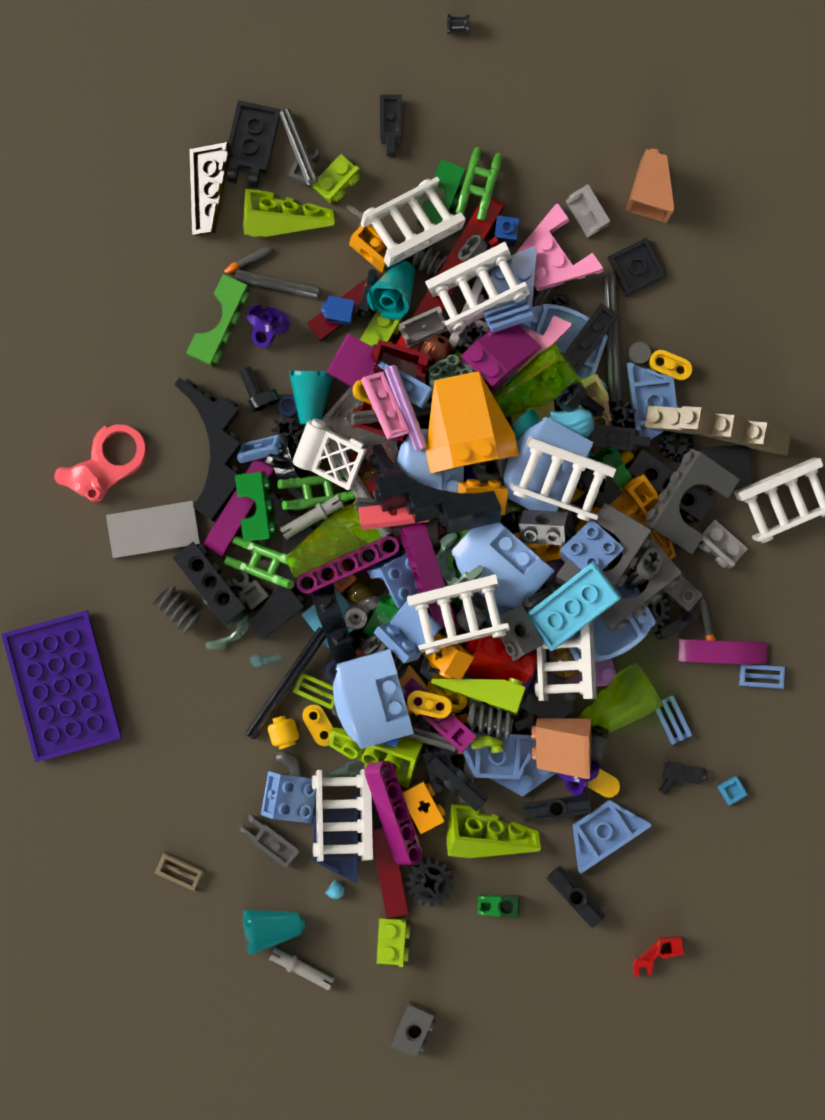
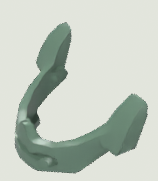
[436,533,483,586]
[204,598,249,650]

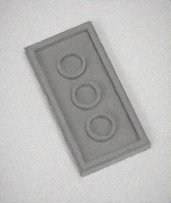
[106,501,200,559]

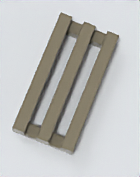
[154,852,205,892]

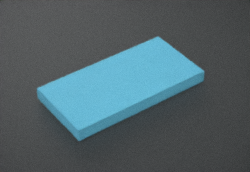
[527,561,622,652]

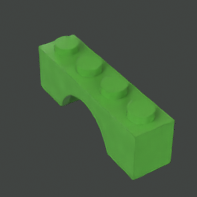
[186,274,250,368]

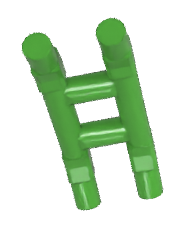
[455,147,503,221]
[277,471,356,510]
[224,535,302,589]

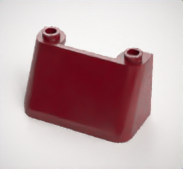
[350,340,435,443]

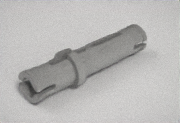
[280,494,345,540]
[269,947,334,991]

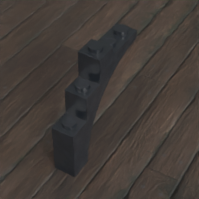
[174,377,242,522]
[369,444,501,534]
[248,493,318,639]
[308,575,358,665]

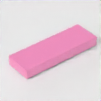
[361,372,410,440]

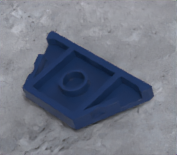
[313,795,359,882]

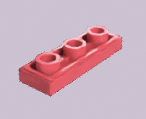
[358,505,429,530]

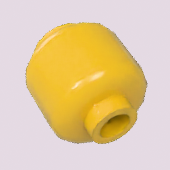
[268,715,299,749]

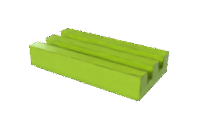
[293,672,335,709]

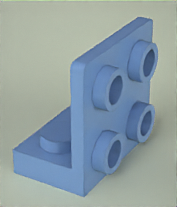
[560,519,623,571]
[368,550,419,608]
[374,600,442,664]
[261,771,316,823]

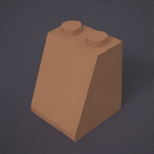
[625,149,674,223]
[532,718,592,779]

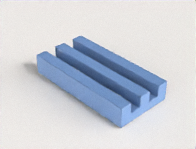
[484,299,534,333]
[237,435,283,463]
[738,664,785,689]
[652,695,692,745]

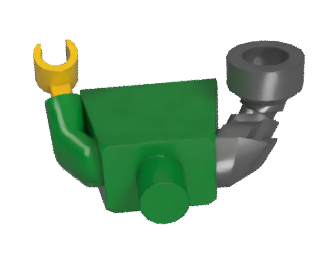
[345,596,400,636]

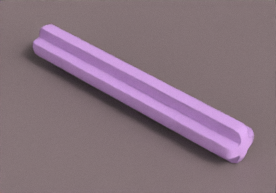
[385,365,427,451]

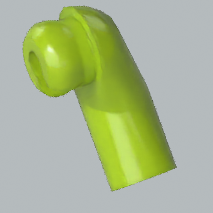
[471,735,503,754]

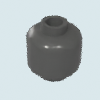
[456,599,489,632]

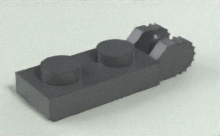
[239,814,301,869]

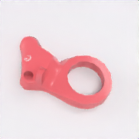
[54,424,147,503]

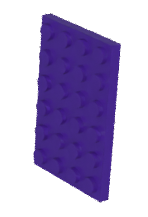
[1,610,122,762]

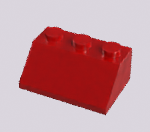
[464,635,537,686]

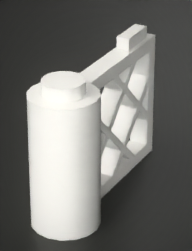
[292,418,367,490]

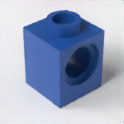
[494,216,519,246]
[321,296,355,326]

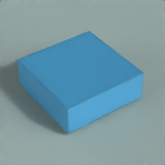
[717,775,748,806]

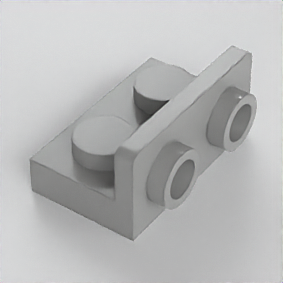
[698,520,748,569]

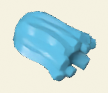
[549,408,594,438]

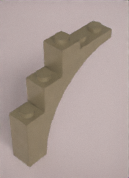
[645,406,791,456]

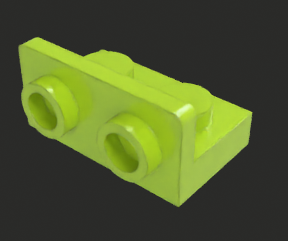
[311,154,360,204]
[360,311,402,347]
[376,917,410,967]

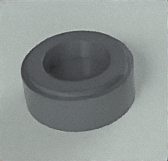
[628,342,651,365]

